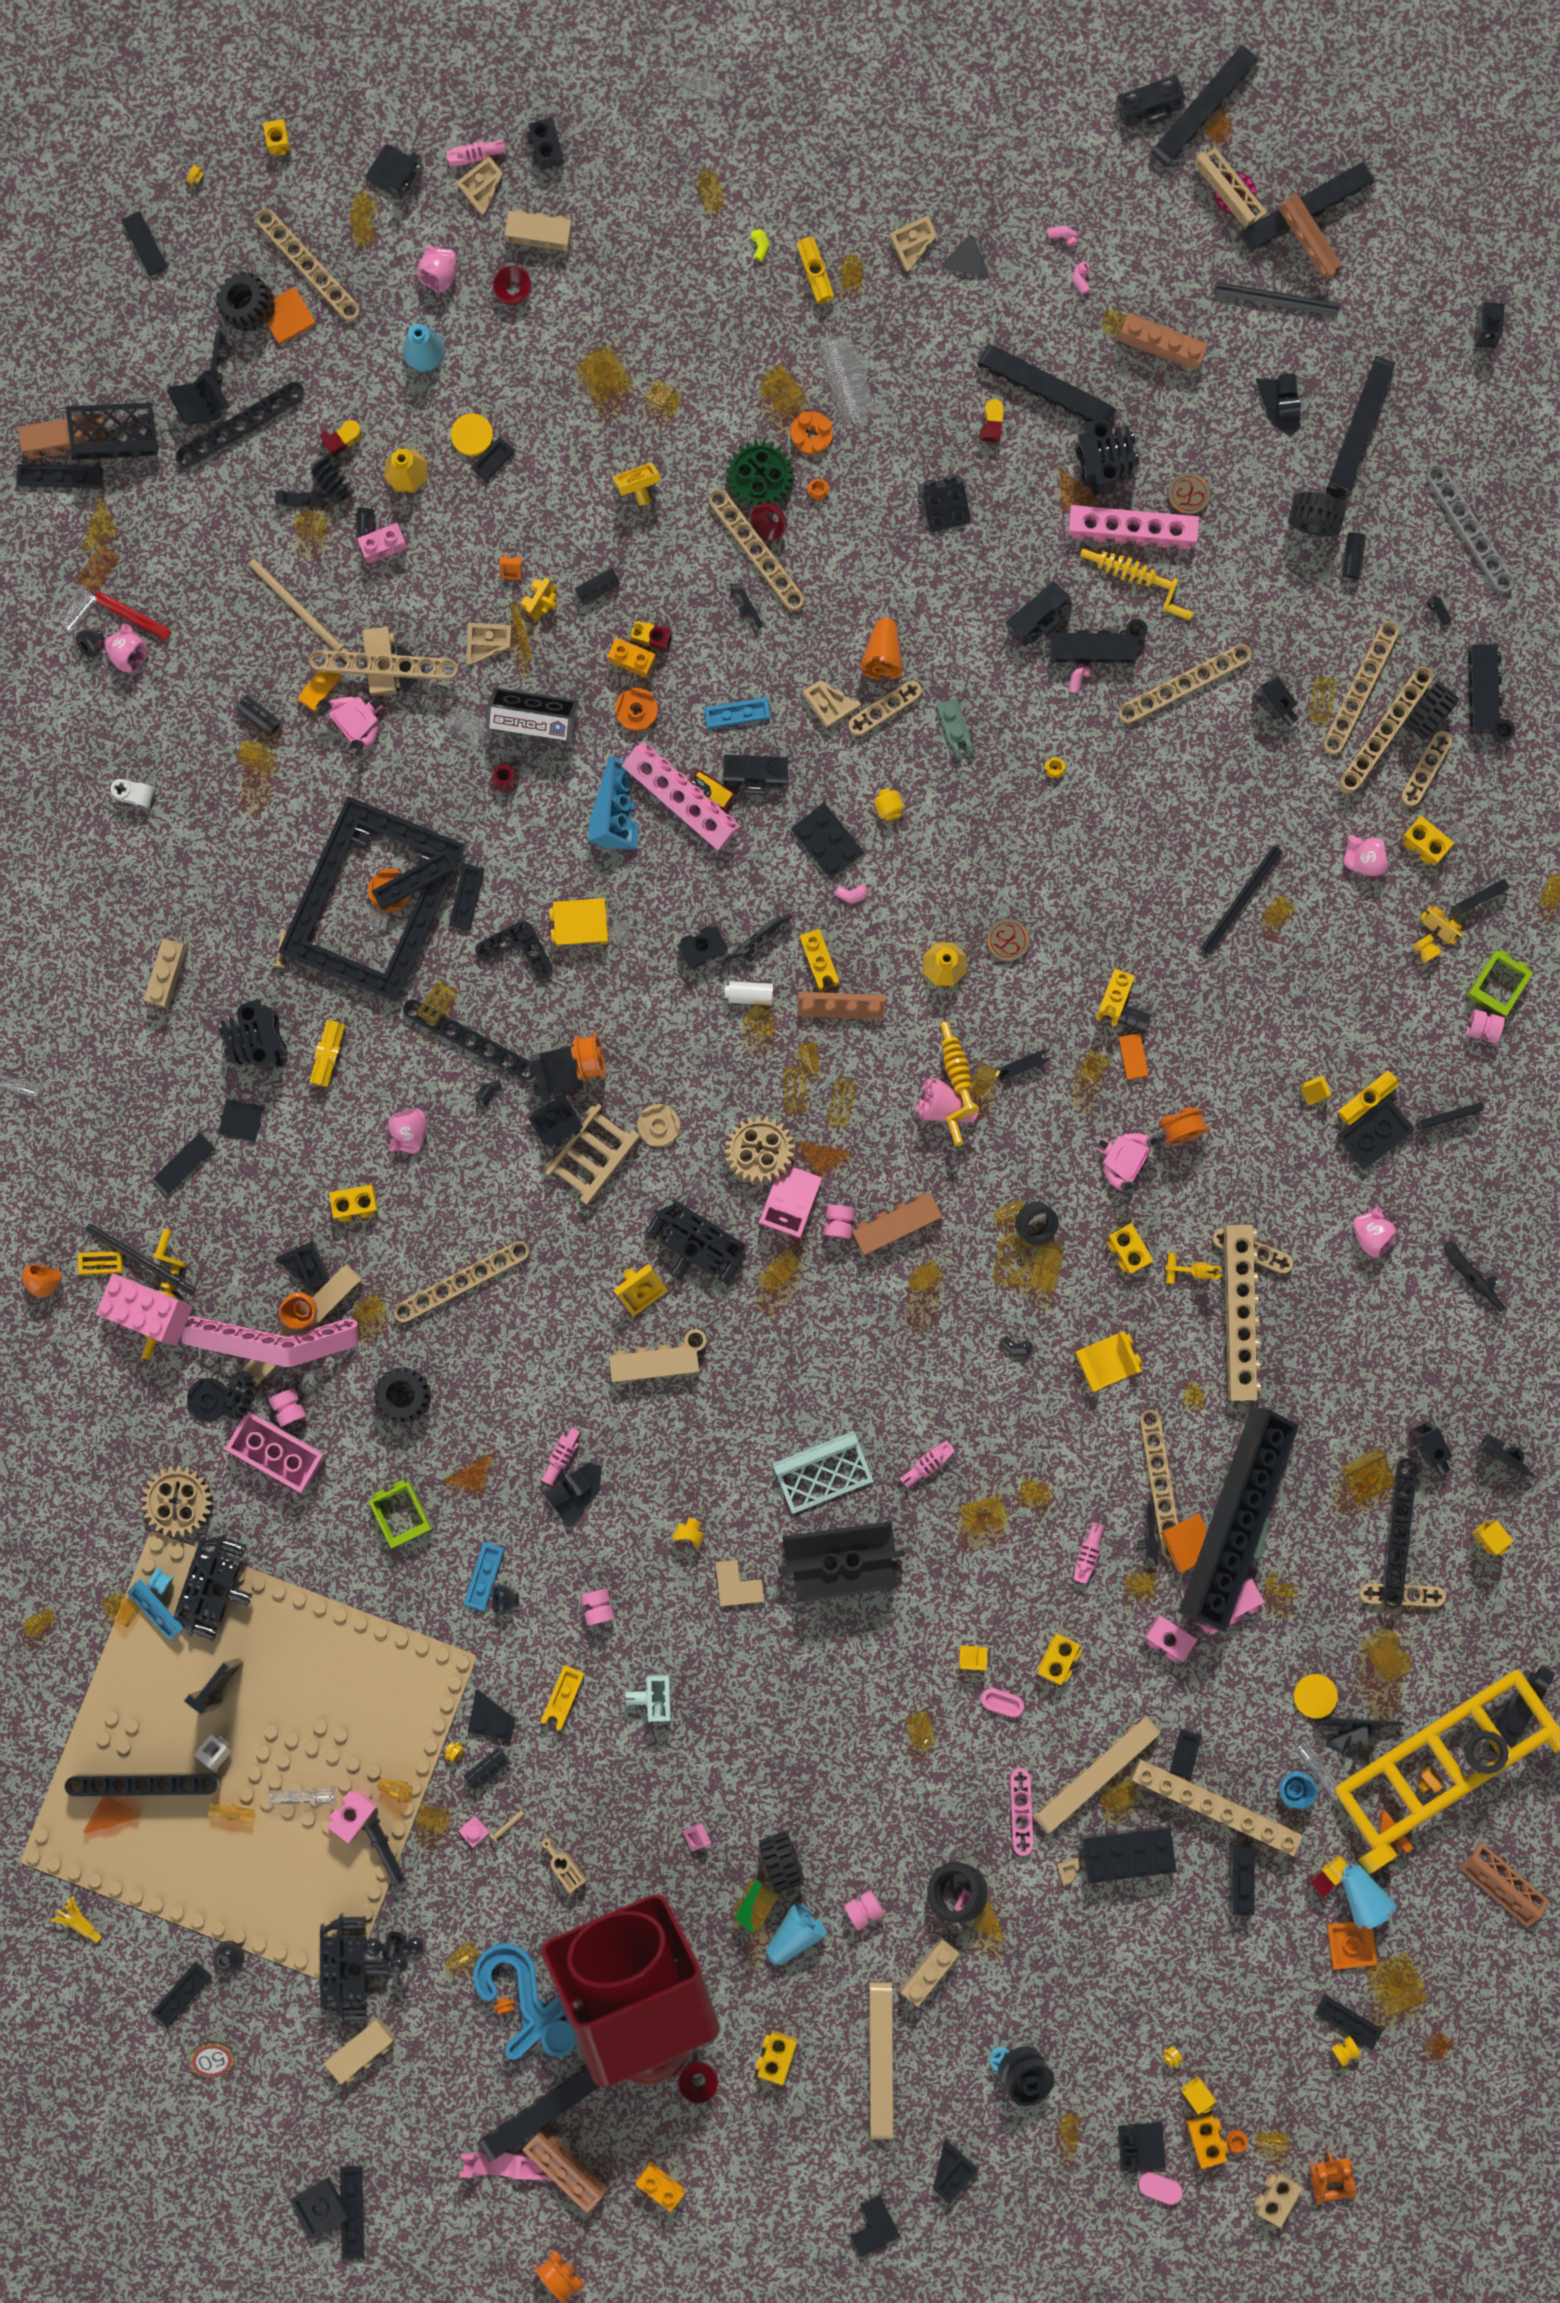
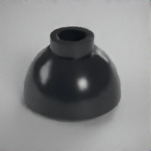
[76,630,105,658]
[492,1584,519,1615]
[213,1941,244,1972]

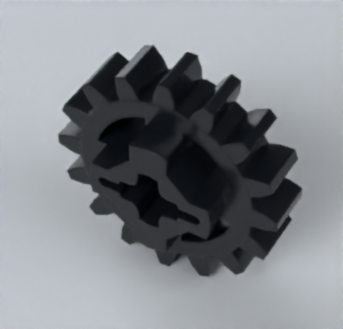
[223,1372,256,1420]

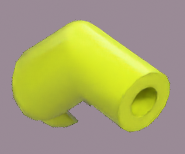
[751,229,770,262]

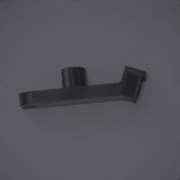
[210,330,229,384]
[275,490,328,507]
[730,583,763,629]
[996,1050,1049,1081]

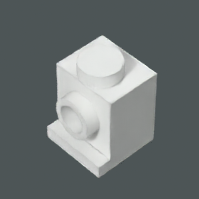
[194,1734,232,1773]

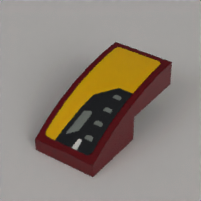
[689,769,735,811]

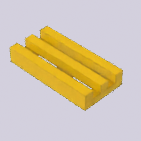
[78,1251,123,1275]

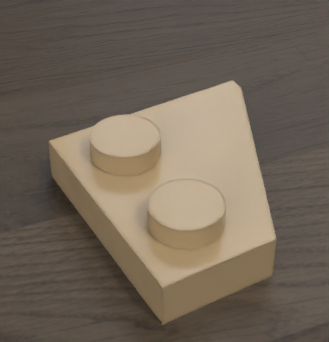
[456,156,503,216]
[889,216,937,272]
[466,623,512,665]
[802,680,861,728]

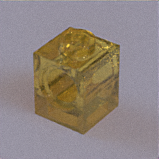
[294,509,329,541]
[742,1003,776,1039]

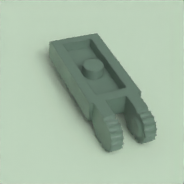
[936,698,975,761]

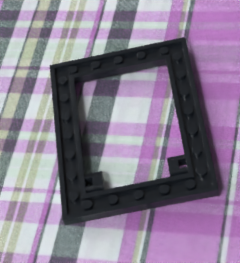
[278,796,466,1003]

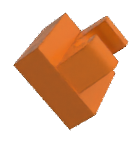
[499,555,522,580]

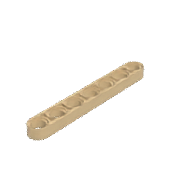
[256,209,360,322]
[709,489,804,611]
[1323,621,1399,755]
[1118,644,1252,724]
[309,650,459,680]
[394,1241,530,1322]
[1140,1410,1178,1560]

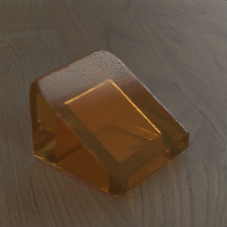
[1202,111,1233,144]
[1423,2029,1454,2061]

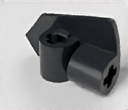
[1256,373,1301,436]
[1478,1433,1536,1478]
[545,1462,602,1527]

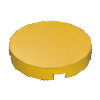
[451,413,493,456]
[1293,1674,1338,1718]

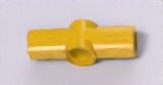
[796,237,834,304]
[309,1020,346,1088]
[1337,1071,1400,1126]

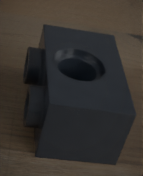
[678,925,728,970]

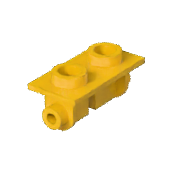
[1420,905,1463,945]

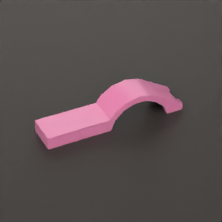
[459,2151,552,2180]

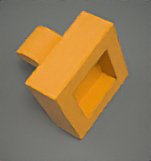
[1417,1764,1444,1793]

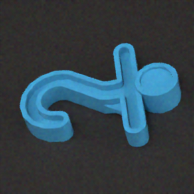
[473,1942,576,2060]

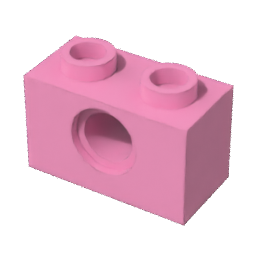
[357,523,408,564]
[1144,1615,1197,1662]
[327,1789,378,1843]

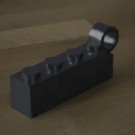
[1050,619,1148,663]
[1468,644,1515,743]
[1482,1665,1555,1756]

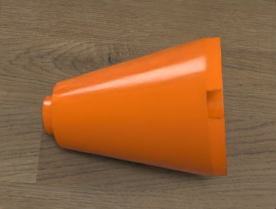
[860,617,903,680]

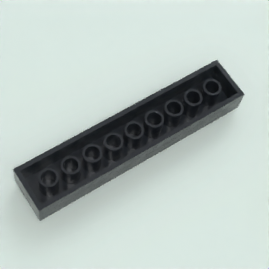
[1178,1407,1299,1632]

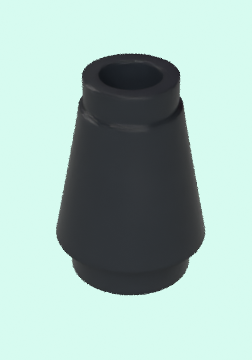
[355,508,376,538]

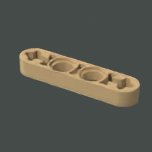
[849,681,921,736]
[1401,731,1452,807]
[1212,1228,1293,1274]
[1359,1583,1446,1607]

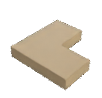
[716,1560,764,1606]

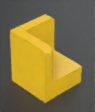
[1300,1075,1332,1106]
[959,1645,988,1670]

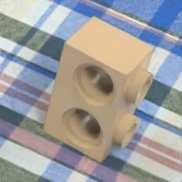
[1254,2170,1303,2228]

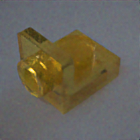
[841,255,863,287]
[644,380,682,416]
[1262,893,1296,927]
[1017,1478,1052,1506]
[1125,1572,1157,1596]
[1265,1573,1298,1598]
[906,1710,936,1748]
[1100,1780,1139,1812]
[1057,2113,1081,2152]

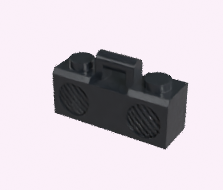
[1115,74,1185,126]
[1006,581,1073,647]
[723,754,789,795]
[1229,1845,1255,1916]

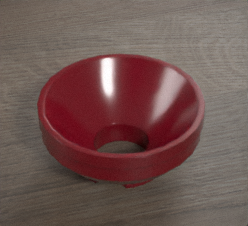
[493,266,532,305]
[750,503,787,541]
[678,2062,718,2104]

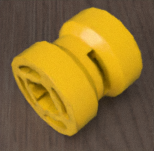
[1412,934,1442,963]
[1331,2036,1362,2067]

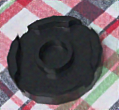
[187,1378,228,1421]

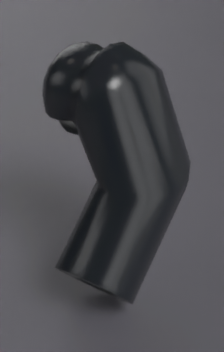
[1427,596,1452,625]
[475,1080,503,1107]
[999,1336,1033,1357]

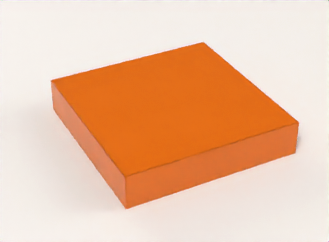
[267,287,316,345]
[1160,1514,1207,1573]
[1327,1921,1377,1970]

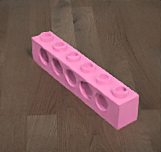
[1067,505,1199,550]
[622,742,740,850]

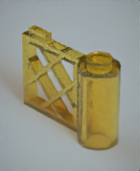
[991,1234,1064,1293]

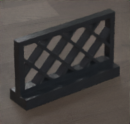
[65,402,159,460]
[184,1658,243,1715]

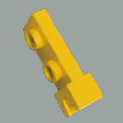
[800,929,840,992]
[1096,969,1135,1026]
[541,1665,585,1730]

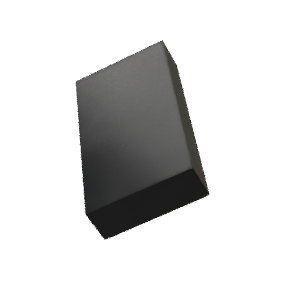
[471,437,515,483]
[1169,1729,1202,1778]

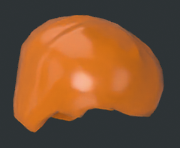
[22,1264,62,1297]
[279,1292,318,1330]

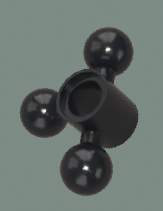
[364,1931,424,1973]

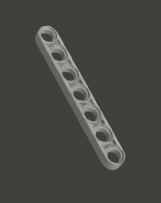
[1426,465,1514,593]

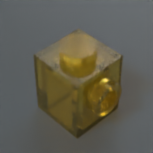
[969,1062,1000,1100]
[352,1292,388,1326]
[415,1803,451,1833]

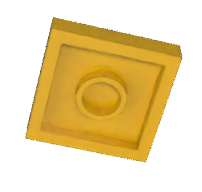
[612,462,661,505]
[614,1264,668,1317]

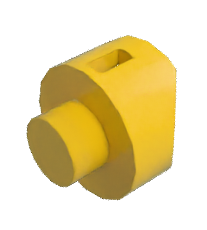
[672,1517,705,1550]

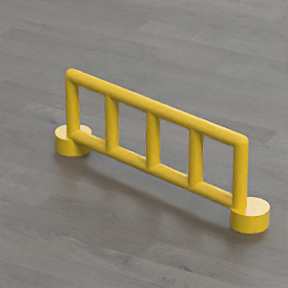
[1335,1670,1560,1874]

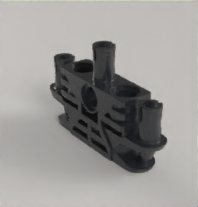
[644,1199,746,1286]
[173,1534,253,1641]
[320,1913,389,2026]

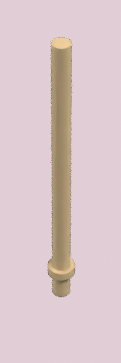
[248,559,348,662]

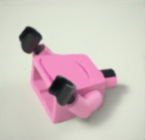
[315,697,383,757]
[1096,1133,1163,1198]

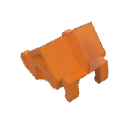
[1309,2150,1357,2205]

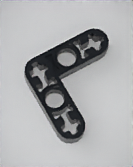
[475,921,553,979]

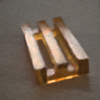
[77,544,119,592]

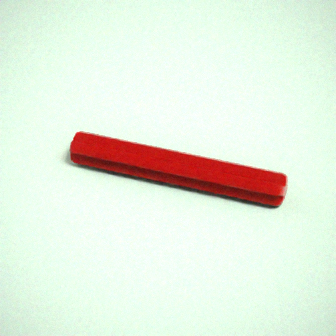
[94,591,172,641]

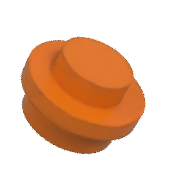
[808,479,829,500]
[493,1997,516,2015]
[1226,2130,1248,2153]

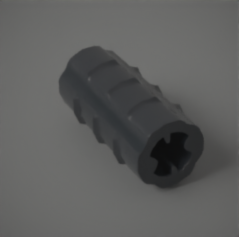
[1342,532,1366,579]
[574,567,620,605]
[236,695,281,736]
[1104,1005,1151,1032]
[464,1748,510,1790]

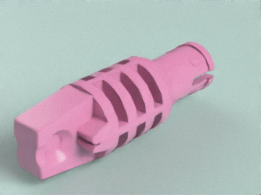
[446,139,506,166]
[541,1427,580,1486]
[900,1441,955,1489]
[1074,1522,1105,1584]

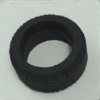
[927,1862,988,1923]

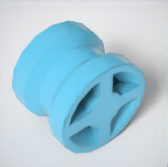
[147,1568,174,1595]
[990,2047,1010,2071]

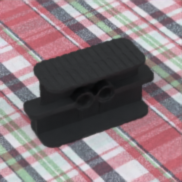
[778,1521,905,1602]

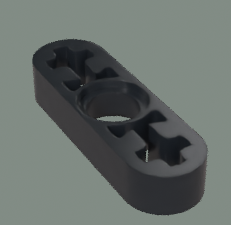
[1450,879,1510,917]

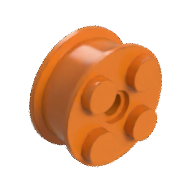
[571,1032,606,1082]
[1158,1107,1211,1146]
[534,2250,585,2303]

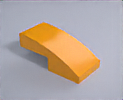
[298,671,342,712]

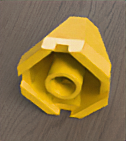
[384,449,428,493]
[923,943,967,986]

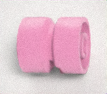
[1466,1009,1504,1044]
[824,1205,855,1239]
[268,1388,306,1428]
[580,1588,615,1625]
[844,1890,885,1931]

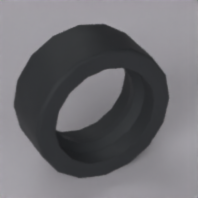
[1015,1202,1059,1245]
[1465,1731,1509,1774]

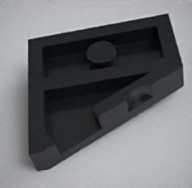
[275,1241,330,1290]
[467,1690,515,1741]
[933,2139,979,2204]

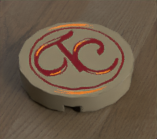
[1167,473,1211,516]
[987,919,1030,962]

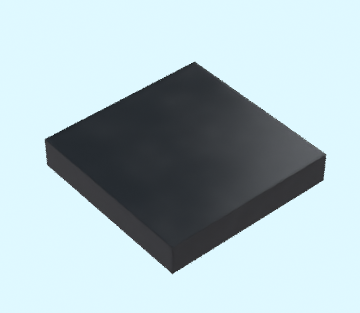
[290,2177,351,2240]

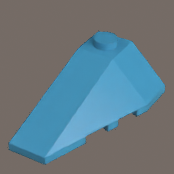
[588,756,638,850]

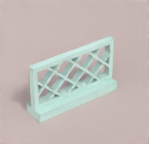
[772,1431,873,1514]

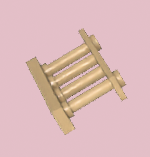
[545,1104,640,1205]

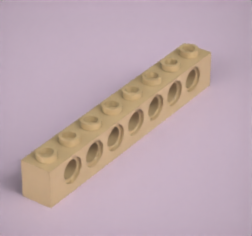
[1224,1225,1261,1401]
[1129,1758,1303,1856]

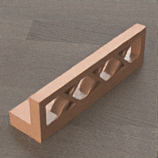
[1277,193,1342,278]
[798,992,885,1020]
[1459,1842,1549,1927]
[523,2126,607,2213]

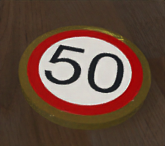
[189,2041,235,2078]

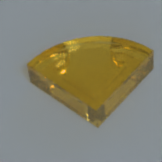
[1182,1381,1205,1407]

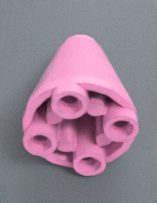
[915,1078,979,1123]

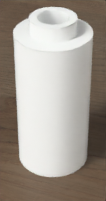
[725,981,773,1005]

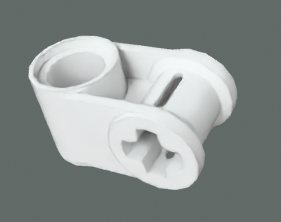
[111,779,155,809]

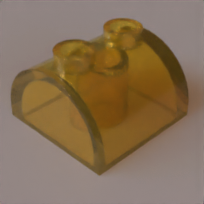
[576,346,634,405]
[1339,1447,1396,1505]

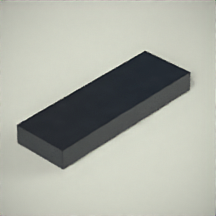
[121,211,168,277]
[449,863,485,931]
[1416,1102,1484,1130]
[153,1132,215,1194]
[151,1961,212,2028]
[1314,1994,1383,2049]

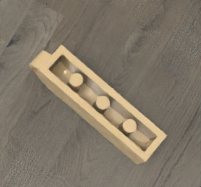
[609,1329,707,1382]

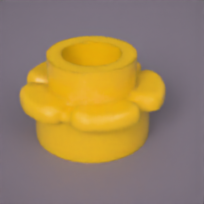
[186,165,204,185]
[1044,757,1066,778]
[444,1742,465,1763]
[1162,2046,1183,2068]

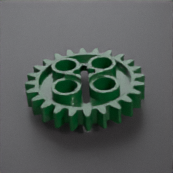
[726,439,795,507]

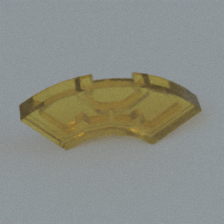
[349,189,377,248]
[509,601,532,660]

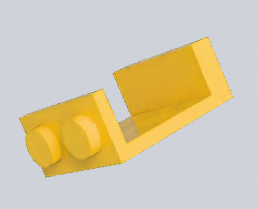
[549,898,609,948]
[1074,1331,1143,1392]

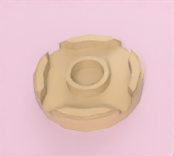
[637,1104,680,1147]

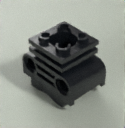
[1075,420,1140,496]
[219,999,288,1071]

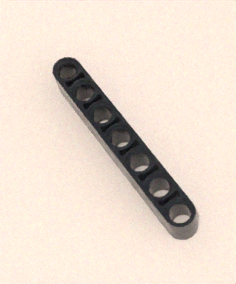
[1151,45,1259,167]
[1240,162,1375,253]
[977,344,1117,424]
[1326,355,1396,497]
[64,1772,221,1796]
[477,2066,600,2162]

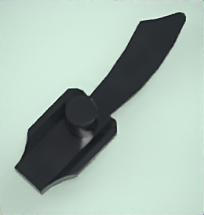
[1137,1500,1159,1566]

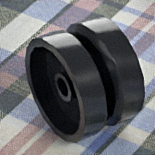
[997,2046,1055,2106]

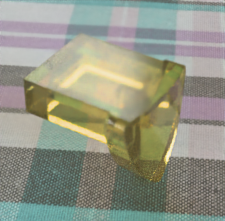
[101,1592,140,1627]

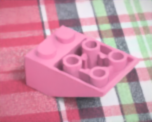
[759,1166,822,1239]

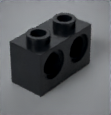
[526,117,565,170]

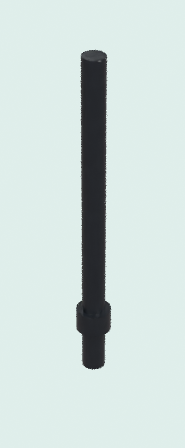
[85,1223,197,1296]

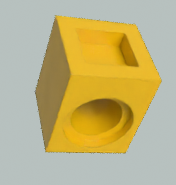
[263,119,291,156]
[1180,2076,1216,2115]

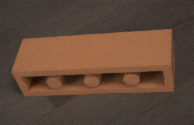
[1117,313,1208,370]
[18,413,109,459]
[852,1192,942,1256]

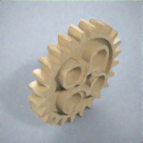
[724,1116,795,1185]
[141,1465,213,1537]

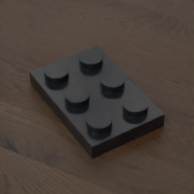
[790,802,864,879]
[1336,1096,1415,1170]

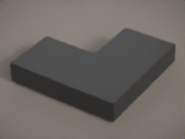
[850,2195,900,2257]

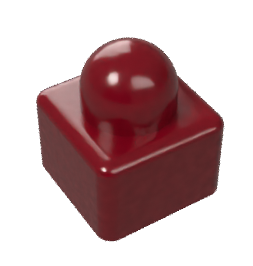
[541,1894,720,2088]

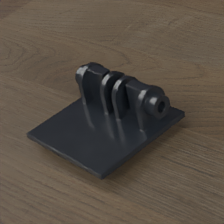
[1118,2122,1166,2173]

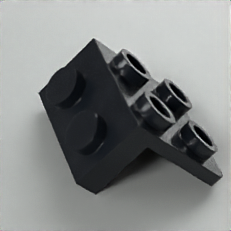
[366,144,423,200]
[167,370,230,425]
[918,474,971,532]
[528,1046,583,1102]
[527,1094,583,1149]

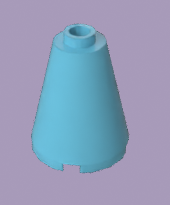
[403,324,445,371]
[1341,1864,1396,1929]
[766,1903,826,1965]

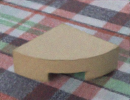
[1057,1858,1079,1886]

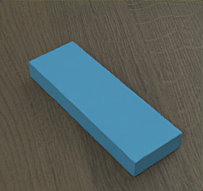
[704,697,771,729]
[464,1542,505,1612]
[127,1579,184,1641]

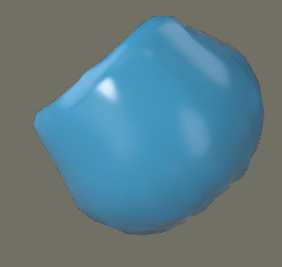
[1279,1771,1318,1810]

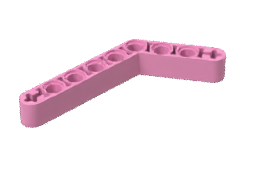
[181,1316,359,1367]

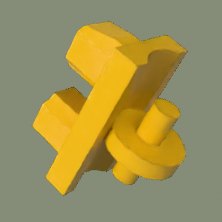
[520,578,558,621]

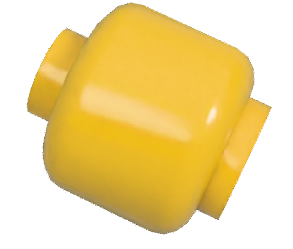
[873,788,905,822]

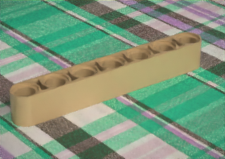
[1339,667,1433,794]
[241,1265,362,1387]
[1033,1715,1161,1834]
[869,1982,893,2139]

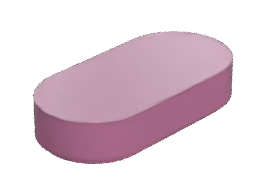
[981,1688,1024,1718]
[1138,2172,1182,2204]

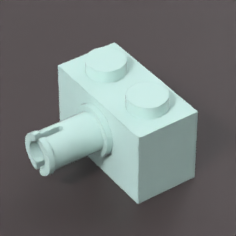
[626,1674,671,1722]

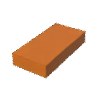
[1119,1033,1149,1080]

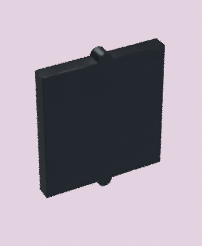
[218,1099,264,1142]

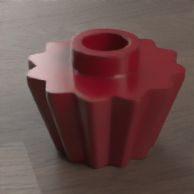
[490,763,519,793]

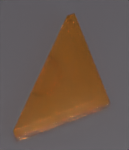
[1059,469,1101,509]
[797,1141,852,1176]
[443,1453,493,1493]
[83,1796,140,1834]

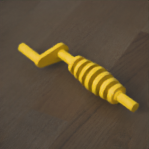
[1080,549,1193,620]
[940,1022,979,1146]
[141,1228,186,1360]

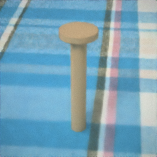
[272,930,286,969]
[489,1810,525,1844]

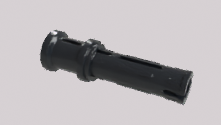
[362,1818,407,1886]

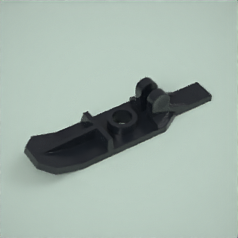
[719,914,792,967]
[1444,1240,1506,1312]
[1314,1717,1404,1739]

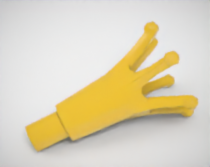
[51,1896,102,1943]

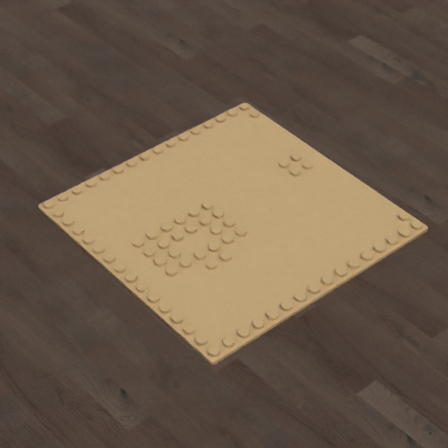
[21,1531,476,1989]

